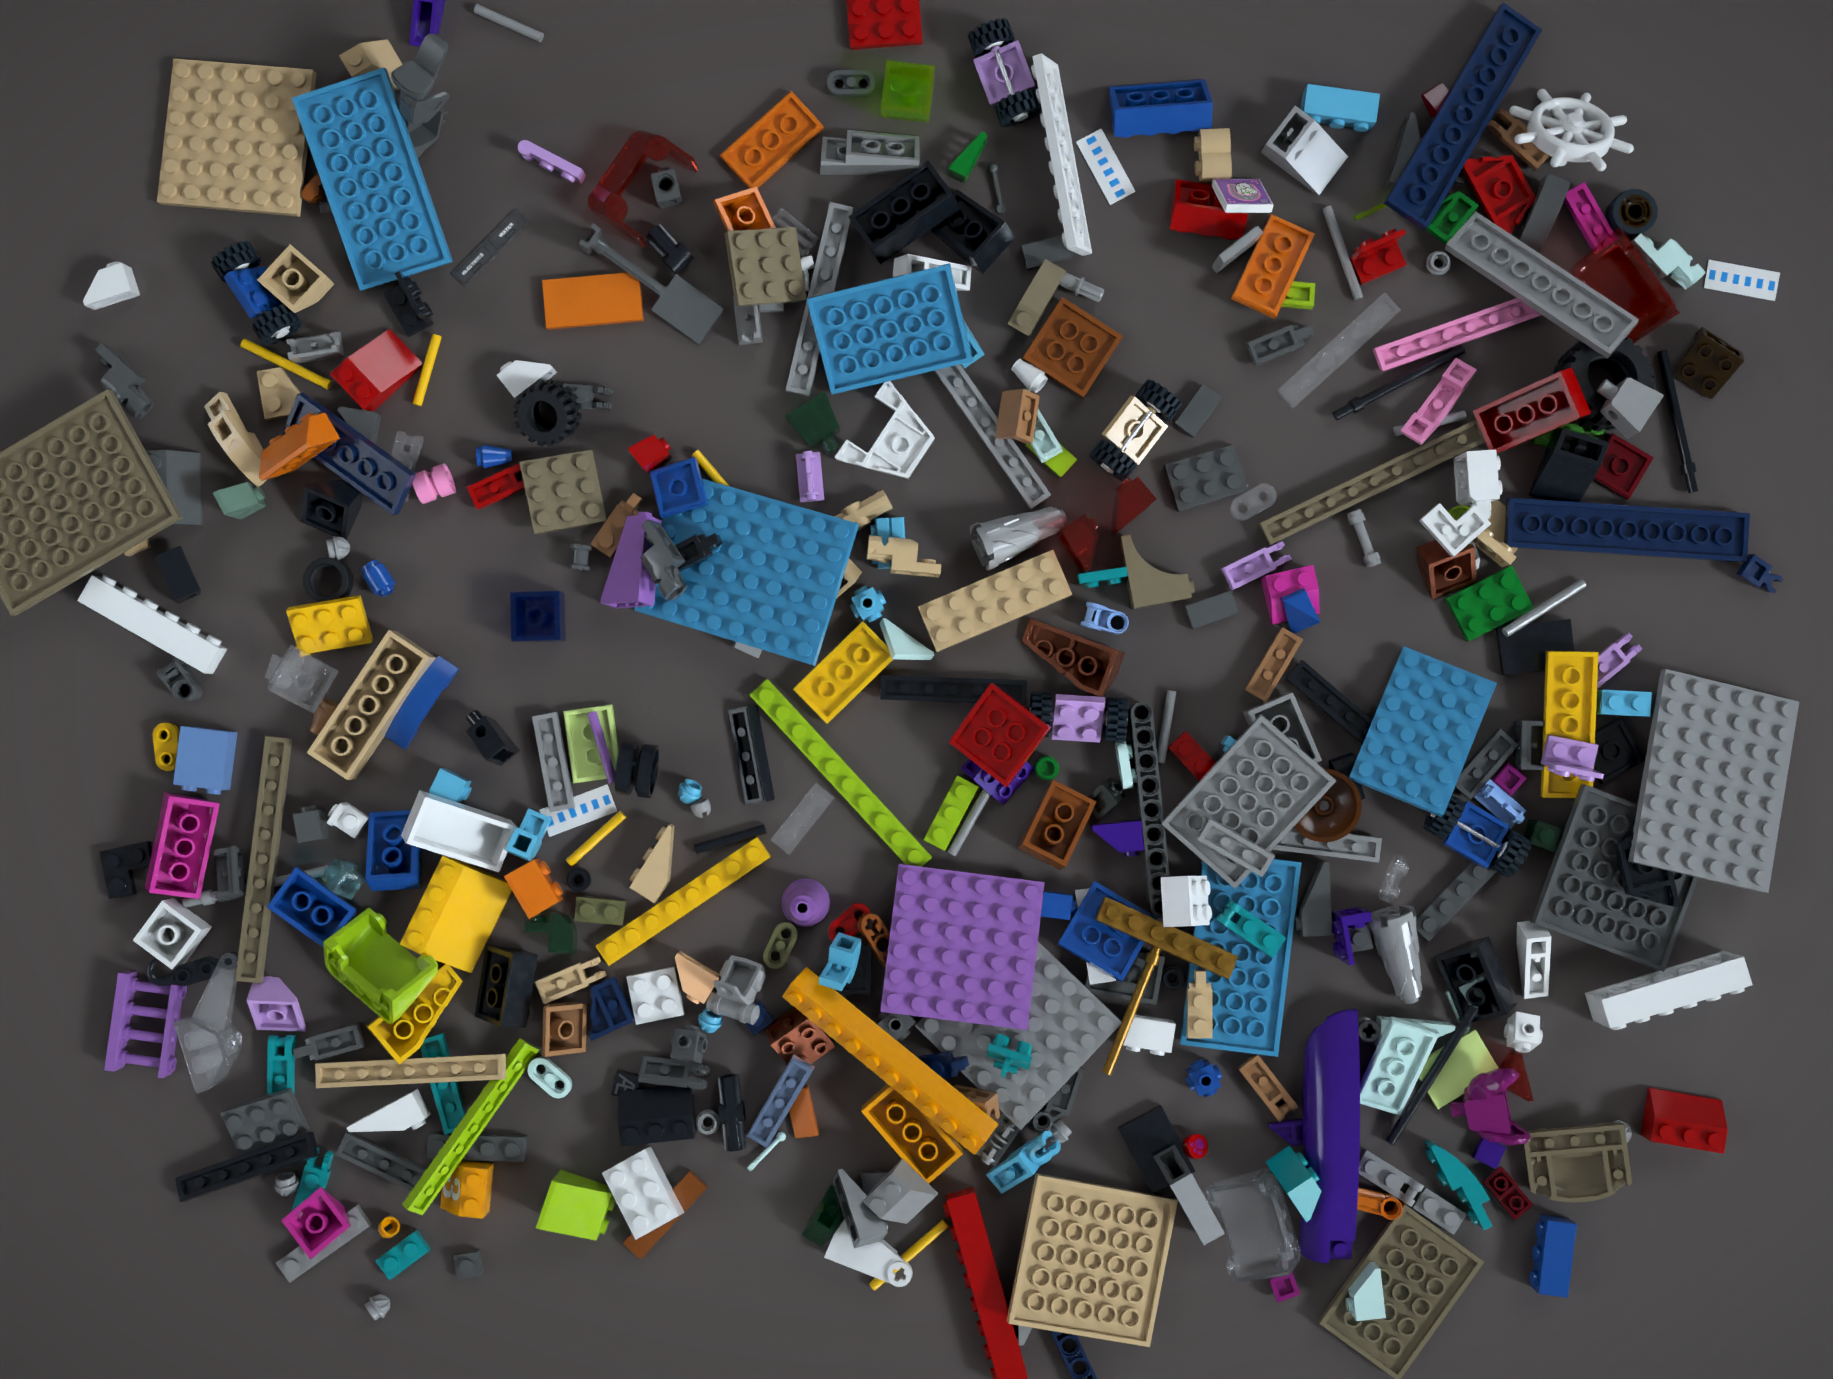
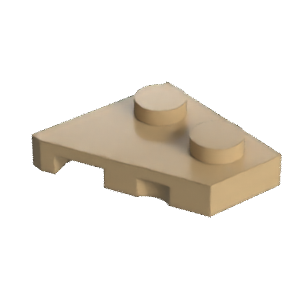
[257,367,301,420]

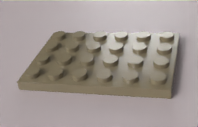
[1318,1202,1484,1379]

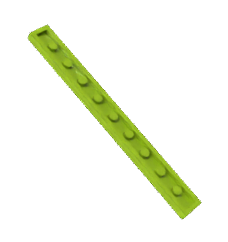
[750,679,932,867]

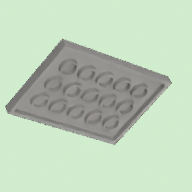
[1161,714,1336,889]

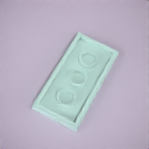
[1360,1016,1439,1116]

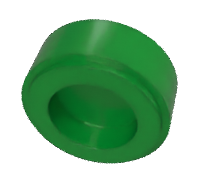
[1034,756,1059,780]

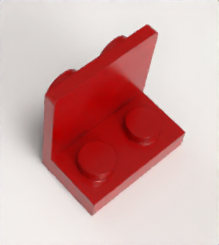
[1350,228,1407,286]

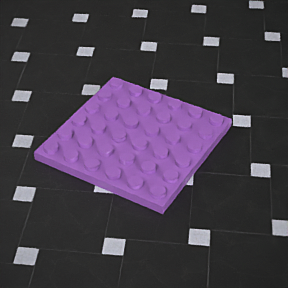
[880,864,1045,1030]

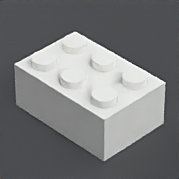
[602,1147,685,1240]

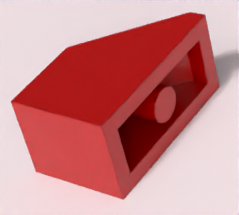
[628,435,672,475]

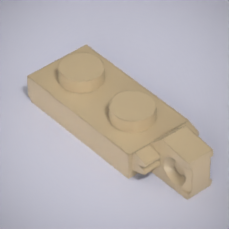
[1187,970,1212,1038]

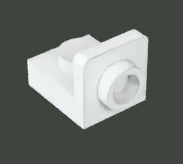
[327,802,369,839]

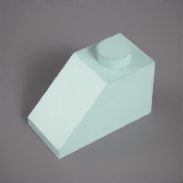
[1345,1262,1386,1321]

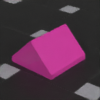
[281,1187,351,1259]

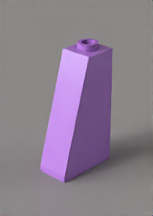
[600,512,662,609]

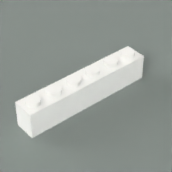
[77,574,227,674]

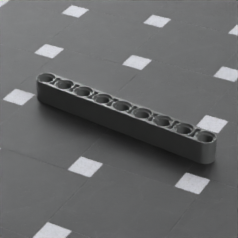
[1128,702,1170,919]

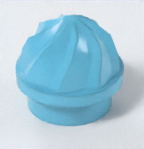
[678,779,702,804]
[698,1008,722,1033]

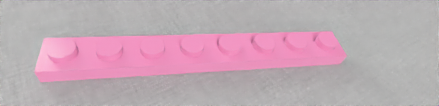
[1373,298,1543,372]

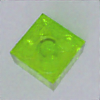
[881,60,935,123]

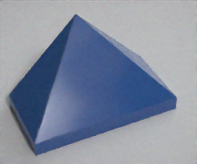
[1281,588,1320,634]

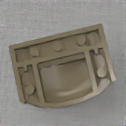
[1524,1123,1632,1203]

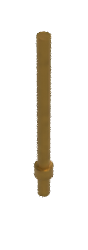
[1102,946,1161,1076]

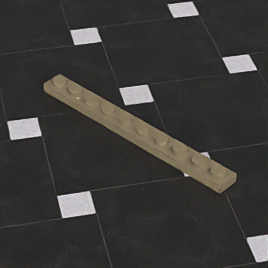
[1259,420,1486,545]
[235,736,292,983]

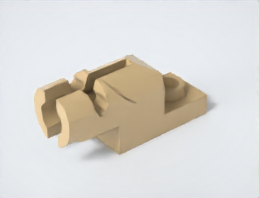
[867,535,941,578]

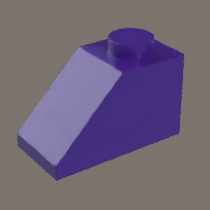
[1090,820,1144,856]

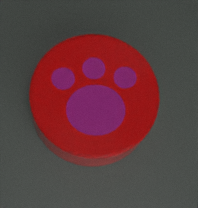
[1183,1134,1208,1159]

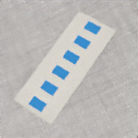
[1076,129,1136,205]
[1704,260,1780,301]
[540,784,617,837]

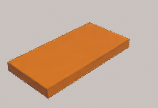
[720,91,824,189]
[1231,214,1315,319]
[542,272,644,330]

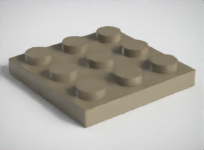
[724,227,807,307]
[519,450,607,535]

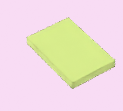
[563,705,619,783]
[1418,1028,1498,1109]

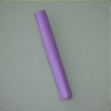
[587,711,615,784]

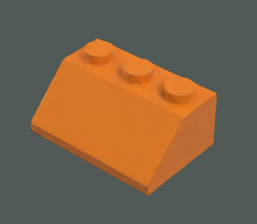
[259,412,340,481]

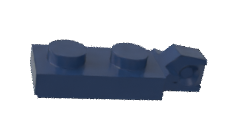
[916,1051,969,1079]

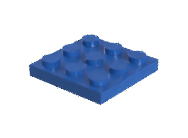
[1057,881,1158,982]

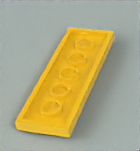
[1540,651,1599,798]

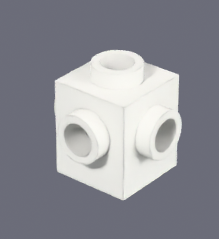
[1504,1011,1543,1053]

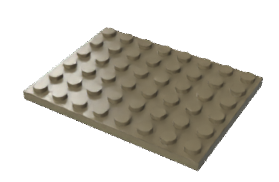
[0,389,183,616]

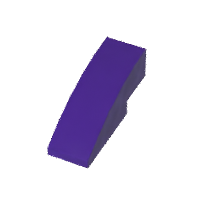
[409,0,445,47]

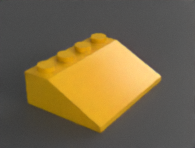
[400,855,512,973]

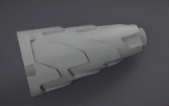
[970,506,1067,571]
[1366,905,1422,1004]

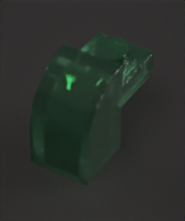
[524,911,577,953]

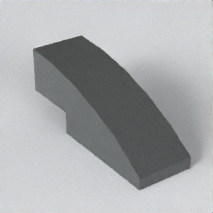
[1518,173,1571,253]

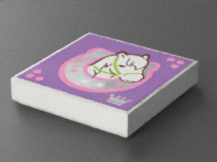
[1212,179,1273,213]

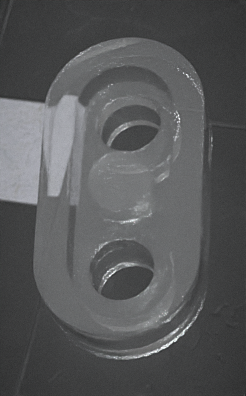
[1230,483,1277,521]
[1379,854,1409,903]

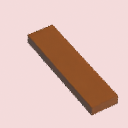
[623,1170,708,1260]

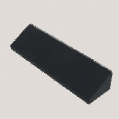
[728,705,775,805]

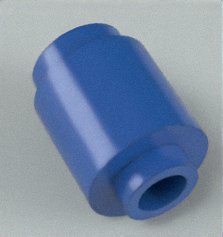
[361,560,396,597]

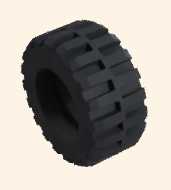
[1553,337,1655,431]

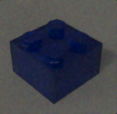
[510,591,566,643]

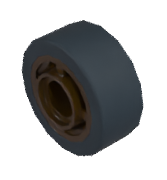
[1606,189,1658,239]

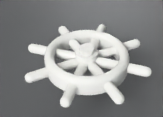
[1509,89,1634,171]

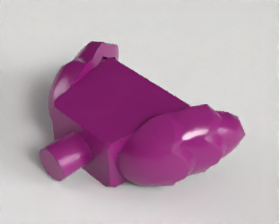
[1451,1068,1531,1145]

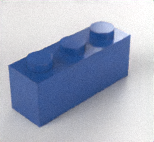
[1529,1214,1577,1298]

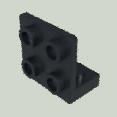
[383,271,434,337]

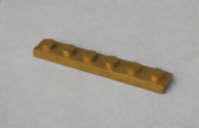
[1094,897,1238,979]

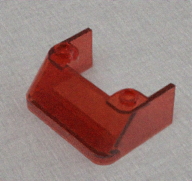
[588,130,699,248]

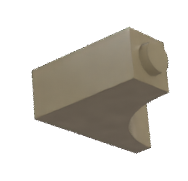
[1118,534,1195,609]

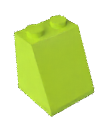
[536,1169,616,1240]

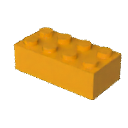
[861,1084,963,1184]

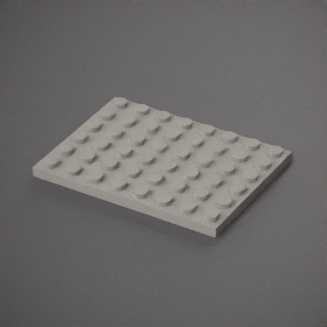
[1628,669,1799,893]

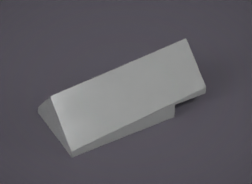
[820,130,920,175]

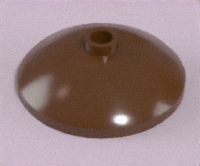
[1294,769,1362,842]

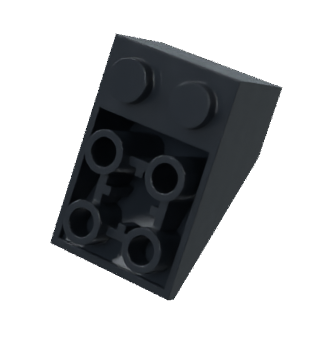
[1529,427,1610,502]

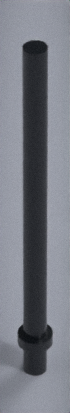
[1385,1005,1479,1146]

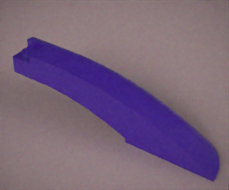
[1299,1009,1360,1264]

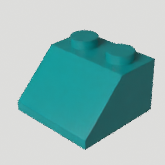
[1266,1145,1321,1222]

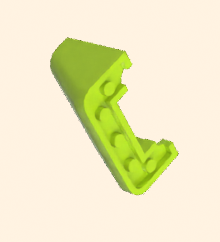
[323,908,438,1024]

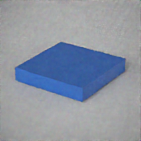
[649,457,708,519]

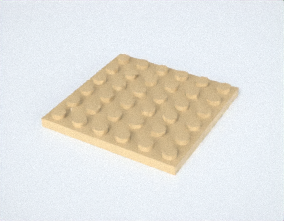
[157,58,317,217]
[1006,1173,1178,1347]

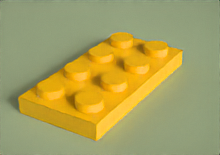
[793,621,894,724]

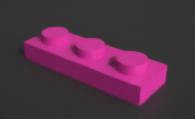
[1564,182,1621,259]

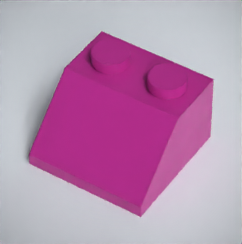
[1261,565,1320,625]

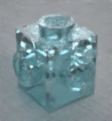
[321,858,365,900]

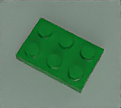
[1445,565,1534,642]

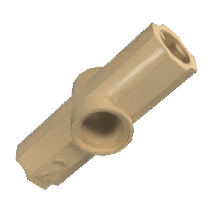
[834,490,893,531]

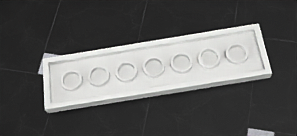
[1031,53,1092,256]

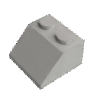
[863,1159,938,1224]

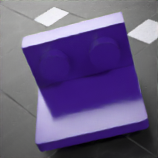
[961,759,1034,805]
[1331,907,1372,966]

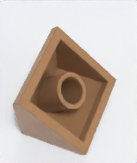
[542,1002,587,1057]

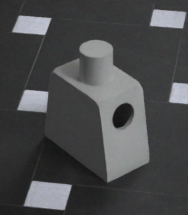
[1597,378,1664,439]

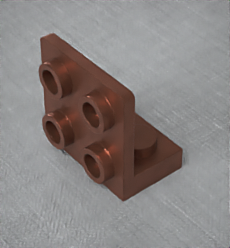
[764,1007,835,1065]

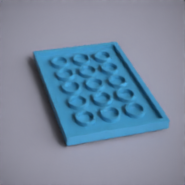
[807,263,973,395]
[1349,646,1497,817]

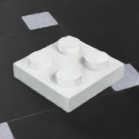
[626,966,685,1025]

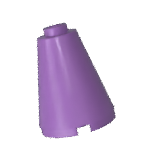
[782,878,830,927]

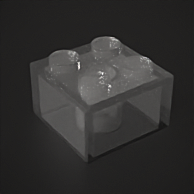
[266,644,339,713]

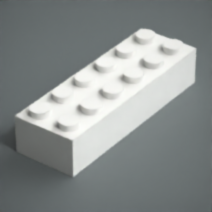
[1585,951,1753,1030]

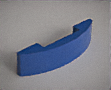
[385,656,459,750]

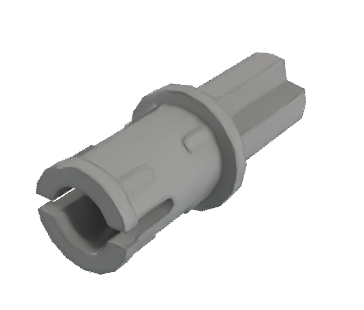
[1059,273,1104,302]

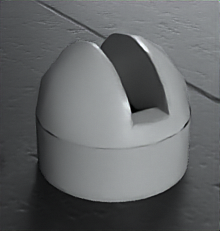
[690,798,711,818]

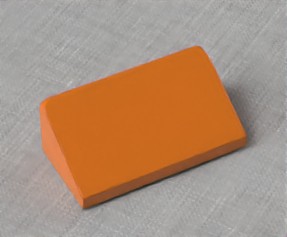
[789,1085,819,1138]

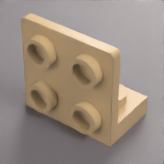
[1472,500,1518,567]

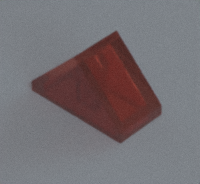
[1499,1049,1534,1102]

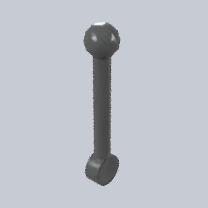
[988,164,1006,214]

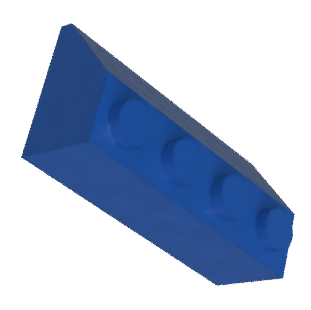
[1109,79,1213,138]

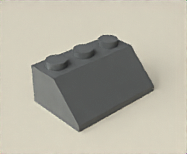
[146,450,203,527]

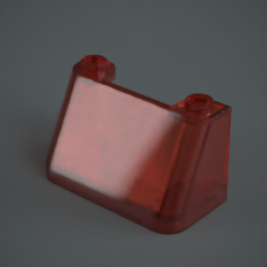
[1570,227,1680,344]

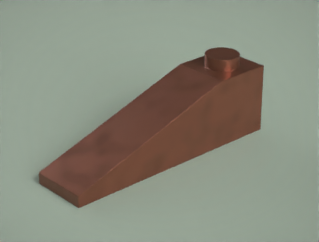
[1022,618,1125,697]

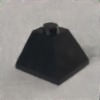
[301,480,363,540]

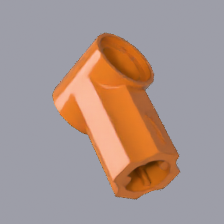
[1357,1187,1403,1220]

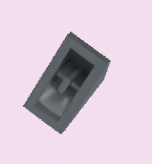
[337,407,381,445]

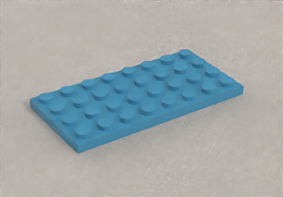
[292,67,453,291]
[1180,859,1301,1057]

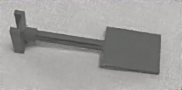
[579,223,724,345]

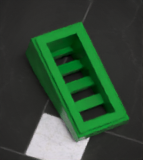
[948,131,987,183]

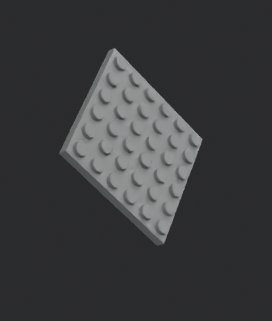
[915,941,1122,1130]

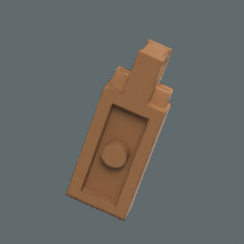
[590,493,643,558]

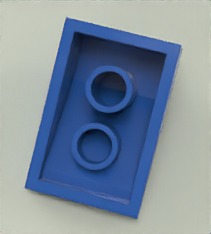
[365,810,422,891]

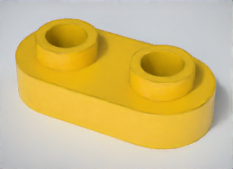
[152,723,180,771]

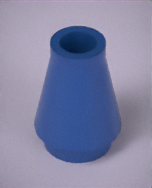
[476,444,512,469]

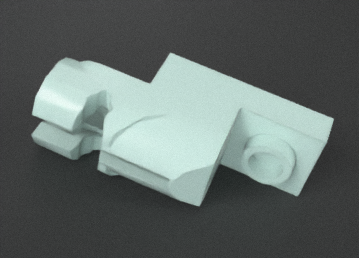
[1625,234,1706,290]

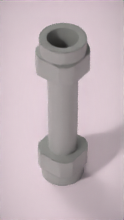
[1347,509,1381,568]

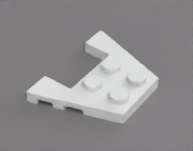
[835,381,935,479]

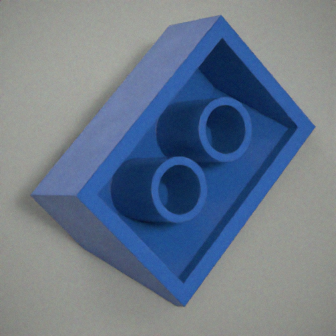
[267,867,357,947]

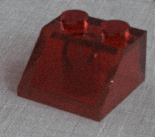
[1111,477,1157,535]
[1057,514,1099,573]

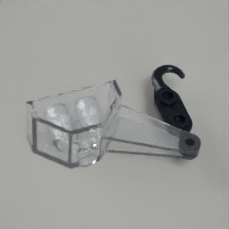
[147,951,242,1094]

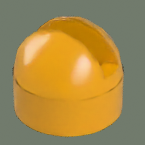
[378,1216,400,1238]

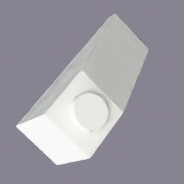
[893,254,971,291]
[1516,921,1551,999]
[347,1088,431,1132]

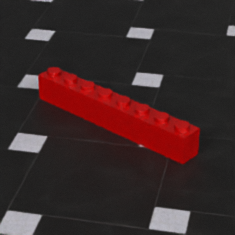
[943,1187,1028,1379]

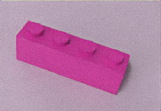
[145,792,220,899]

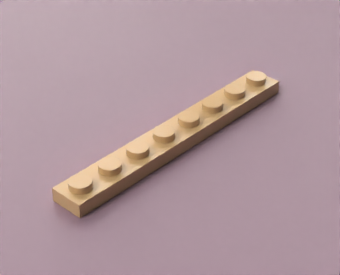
[315,1054,506,1088]

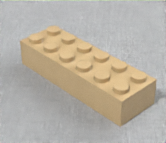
[918,550,1072,653]
[307,630,436,780]

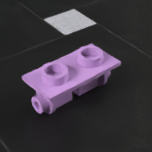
[796,451,824,502]

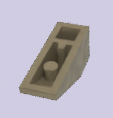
[1008,259,1066,336]

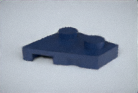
[590,976,635,1041]

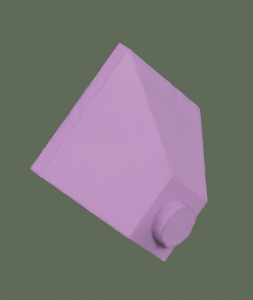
[247,976,306,1032]

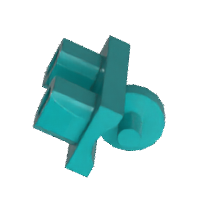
[986,1033,1032,1078]

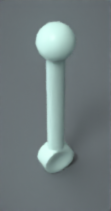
[747,1132,786,1172]

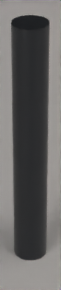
[694,824,767,854]

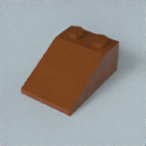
[1017,780,1096,870]

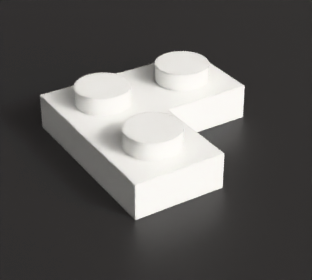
[1419,503,1491,557]

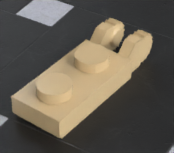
[535,957,607,1004]

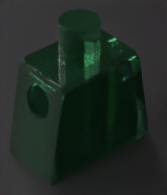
[785,391,840,455]

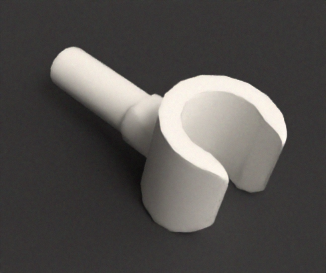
[801,255,815,291]

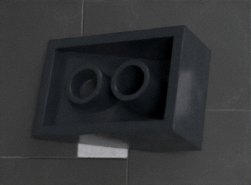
[930,189,1015,274]

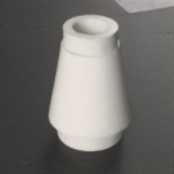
[1011,359,1048,393]

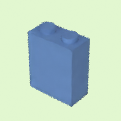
[173,726,238,794]

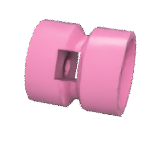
[412,463,456,504]

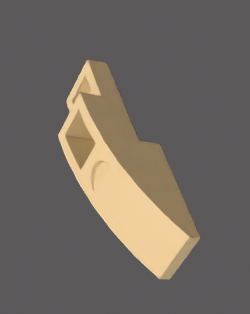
[204,392,266,487]

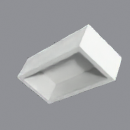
[401,790,517,872]

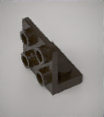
[1672,327,1744,399]

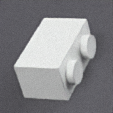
[1123,1014,1176,1056]

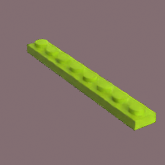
[402,1038,539,1215]

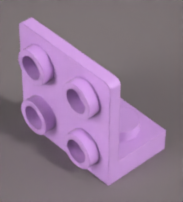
[1541,734,1604,782]

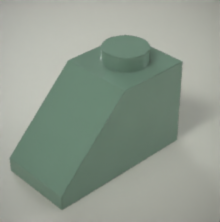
[213,482,266,520]

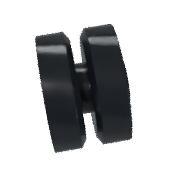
[615,741,659,798]

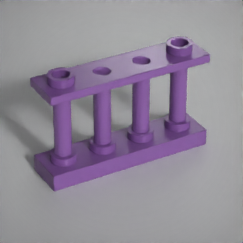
[104,970,187,1078]

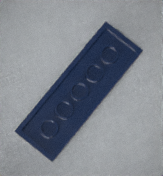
[282,392,416,516]

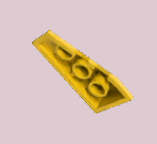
[366,964,463,1065]

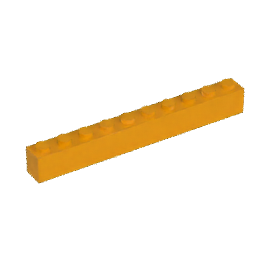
[782,967,998,1155]

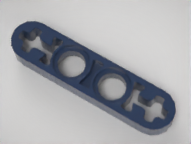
[1051,1331,1097,1379]

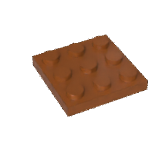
[1022,297,1123,398]

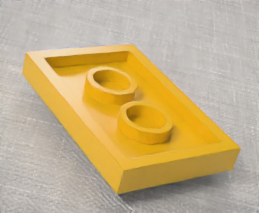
[286,595,373,655]

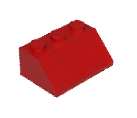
[1170,179,1248,240]
[1640,1087,1728,1154]

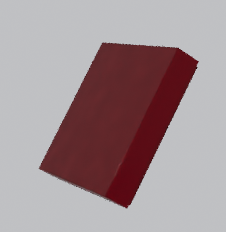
[1593,433,1654,500]

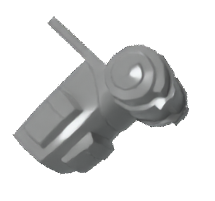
[706,955,766,1025]

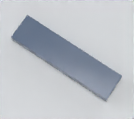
[746,1054,815,1148]

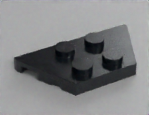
[1614,829,1681,907]

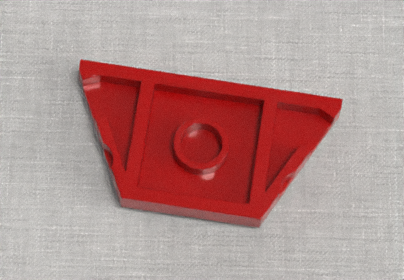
[1461,155,1536,234]

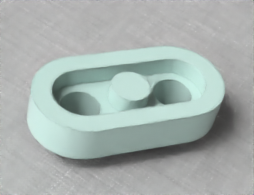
[1115,741,1137,790]
[528,1056,572,1098]

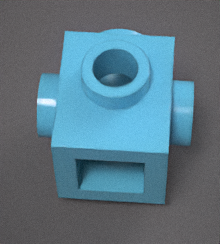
[850,585,886,622]

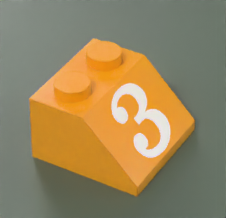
[440,1160,494,1219]

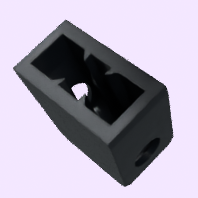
[466,710,520,766]

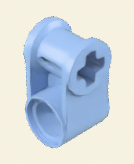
[1080,602,1129,635]

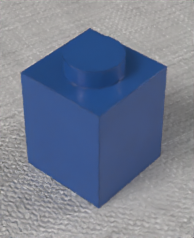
[1041,890,1076,920]

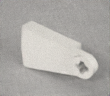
[824,1219,913,1287]

